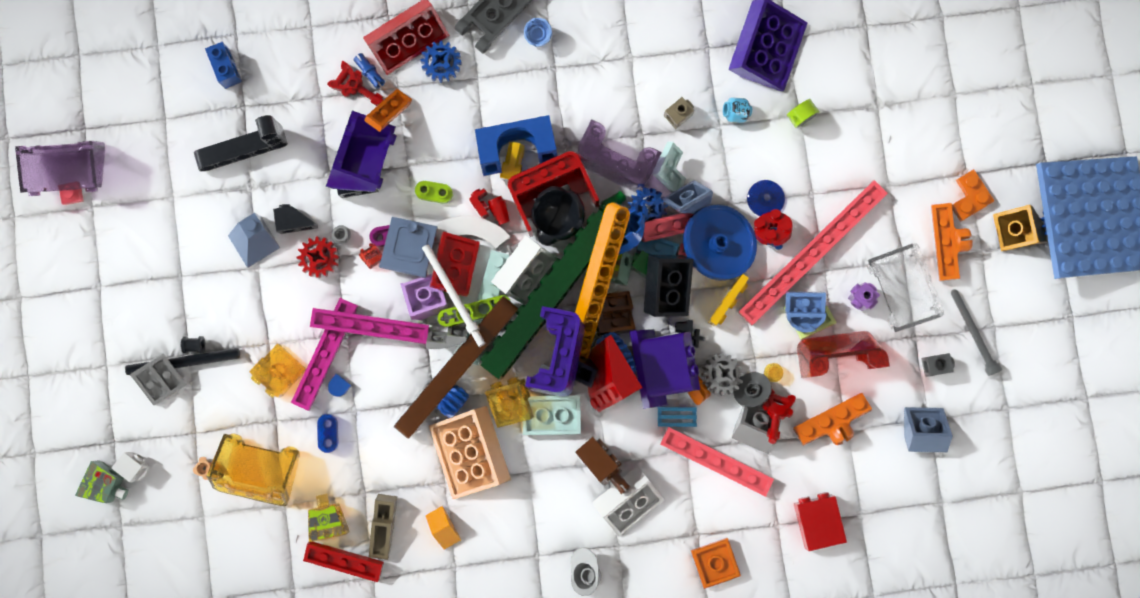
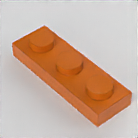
[364,89,412,132]

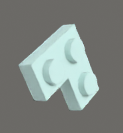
[652,142,686,193]

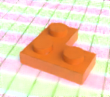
[952,169,994,222]

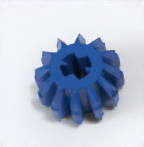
[437,385,469,418]

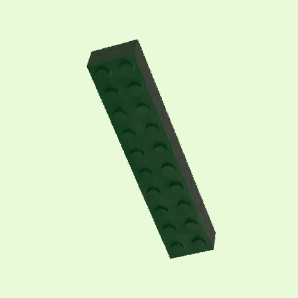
[480,210,612,380]

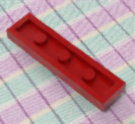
[303,540,384,582]

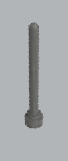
[951,289,1003,376]

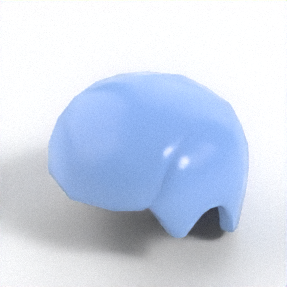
[524,18,552,47]

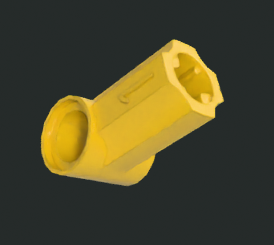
[500,142,525,180]

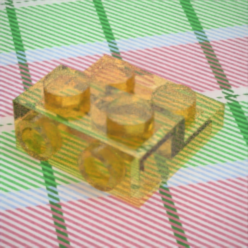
[249,343,307,398]
[485,376,534,428]

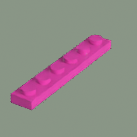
[291,298,358,411]
[310,308,429,344]

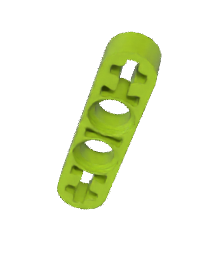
[437,295,511,327]

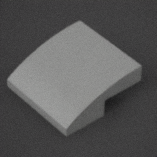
[426,326,467,349]
[130,353,187,406]

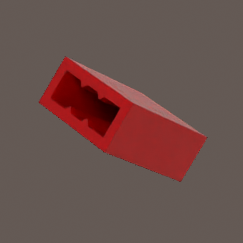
[794,492,847,551]

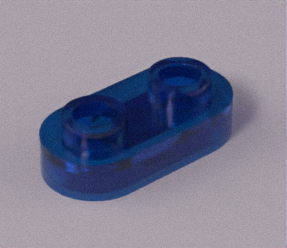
[317,414,339,453]

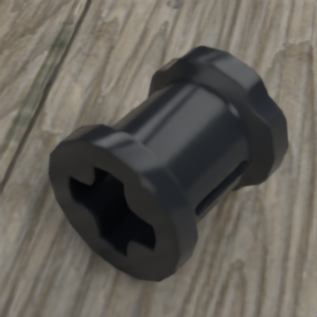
[181,336,206,353]

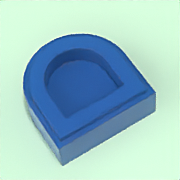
[328,374,352,397]

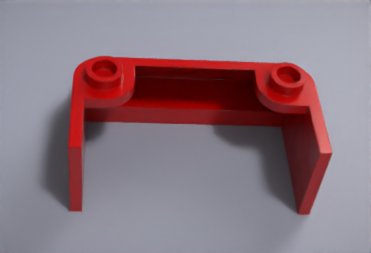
[508,151,599,237]

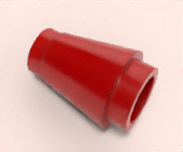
[488,196,510,225]

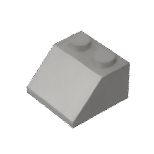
[732,404,781,454]

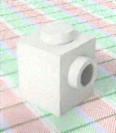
[112,452,149,482]

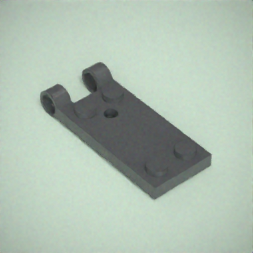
[454,0,532,54]

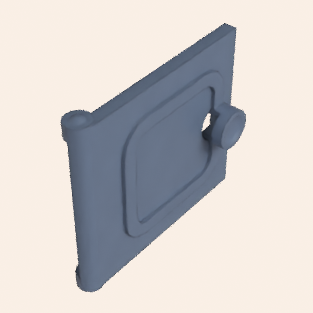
[379,217,438,278]

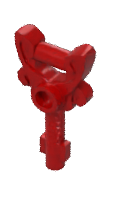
[327,61,384,106]
[762,389,796,444]

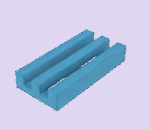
[658,407,697,427]

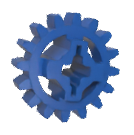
[420,41,462,83]
[628,187,668,221]

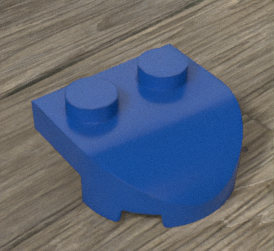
[619,209,646,255]

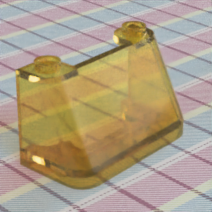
[207,433,300,506]

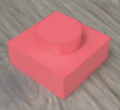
[59,182,84,205]

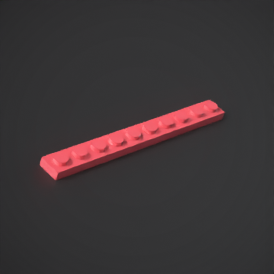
[738,180,888,326]

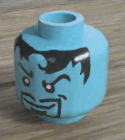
[723,97,752,123]

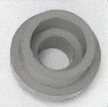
[332,225,351,244]

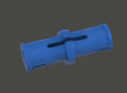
[353,53,385,89]

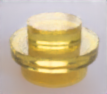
[764,363,783,382]

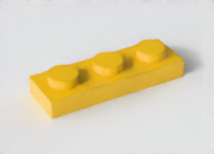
[708,274,749,326]

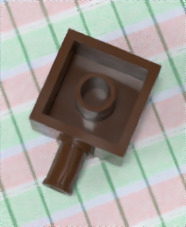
[575,437,631,495]

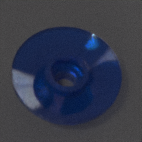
[747,180,785,216]

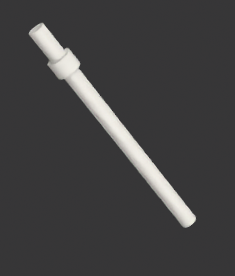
[422,245,486,347]

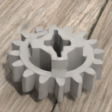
[701,353,744,396]

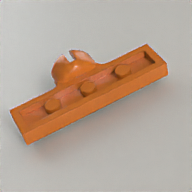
[931,203,973,281]
[793,393,872,446]

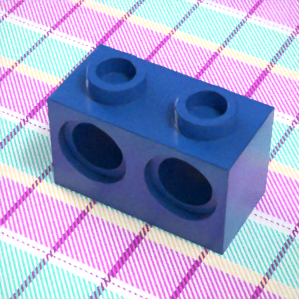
[205,42,242,89]

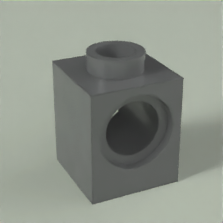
[921,353,955,377]

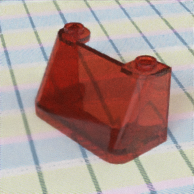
[797,331,890,378]

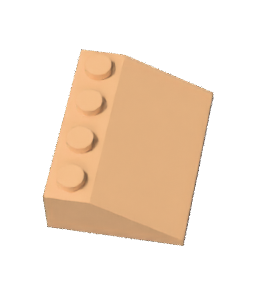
[429,406,511,499]

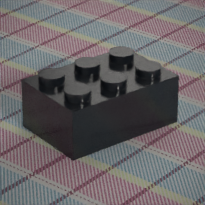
[643,255,694,317]

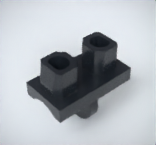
[675,320,705,348]

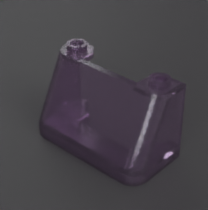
[15,141,105,196]

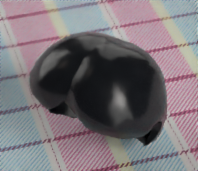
[531,186,585,246]

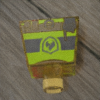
[308,493,350,542]

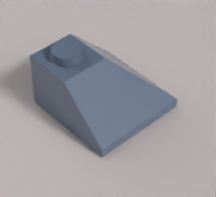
[663,180,713,214]
[228,213,280,268]

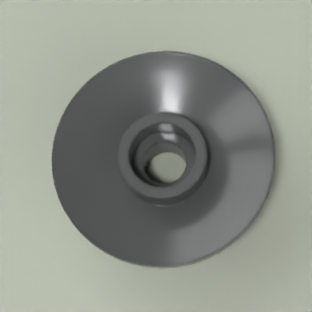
[733,372,772,408]

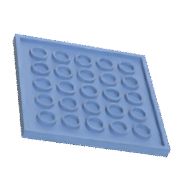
[1036,156,1140,279]

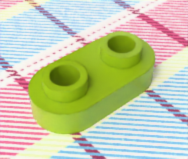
[415,181,453,204]

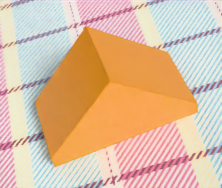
[425,506,461,550]

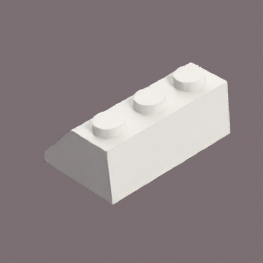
[491,236,557,305]
[592,466,664,537]

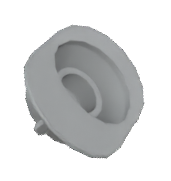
[570,548,602,596]

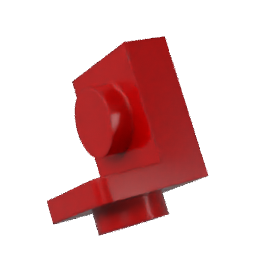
[469,188,489,219]

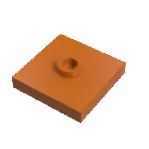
[690,538,741,589]

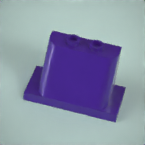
[630,329,700,409]

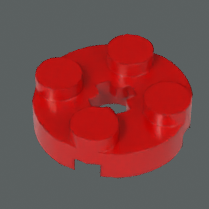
[754,209,793,246]

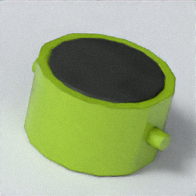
[787,98,820,128]

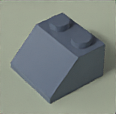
[904,407,953,452]

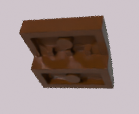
[596,291,636,336]

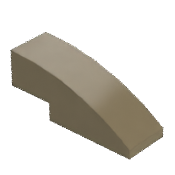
[369,494,397,560]

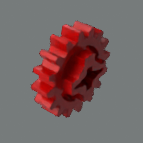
[296,236,340,278]

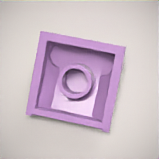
[400,273,448,320]

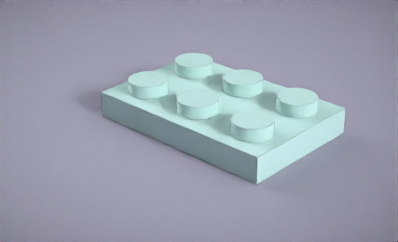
[522,395,581,435]

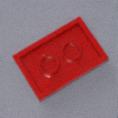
[430,231,480,297]

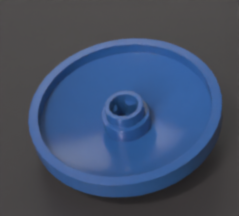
[683,205,757,281]

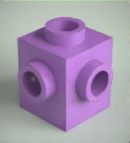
[847,282,880,311]

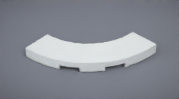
[435,216,511,249]

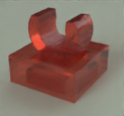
[359,243,382,269]

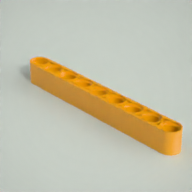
[575,202,630,359]

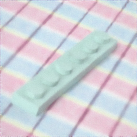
[466,250,509,365]

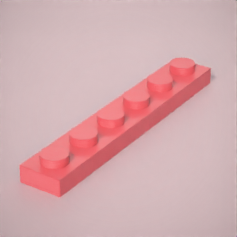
[660,427,774,497]

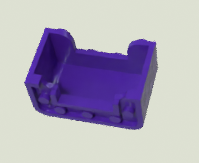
[525,306,585,397]

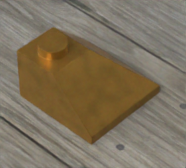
[993,205,1048,251]

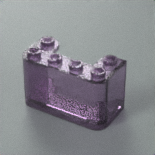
[578,119,662,192]

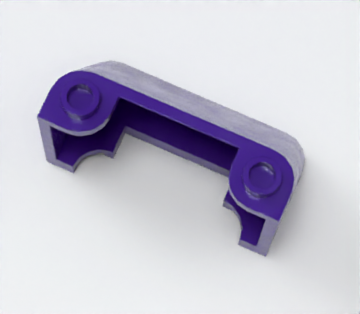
[326,110,397,192]

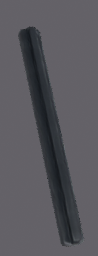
[125,348,240,375]

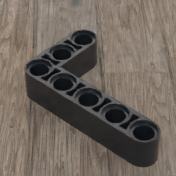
[193,115,288,172]

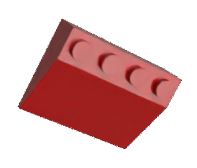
[588,335,643,412]

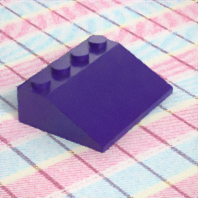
[728,0,808,92]

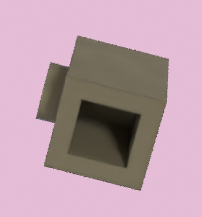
[663,97,695,130]

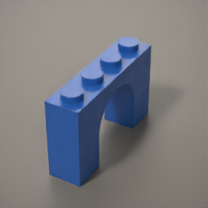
[475,115,558,176]

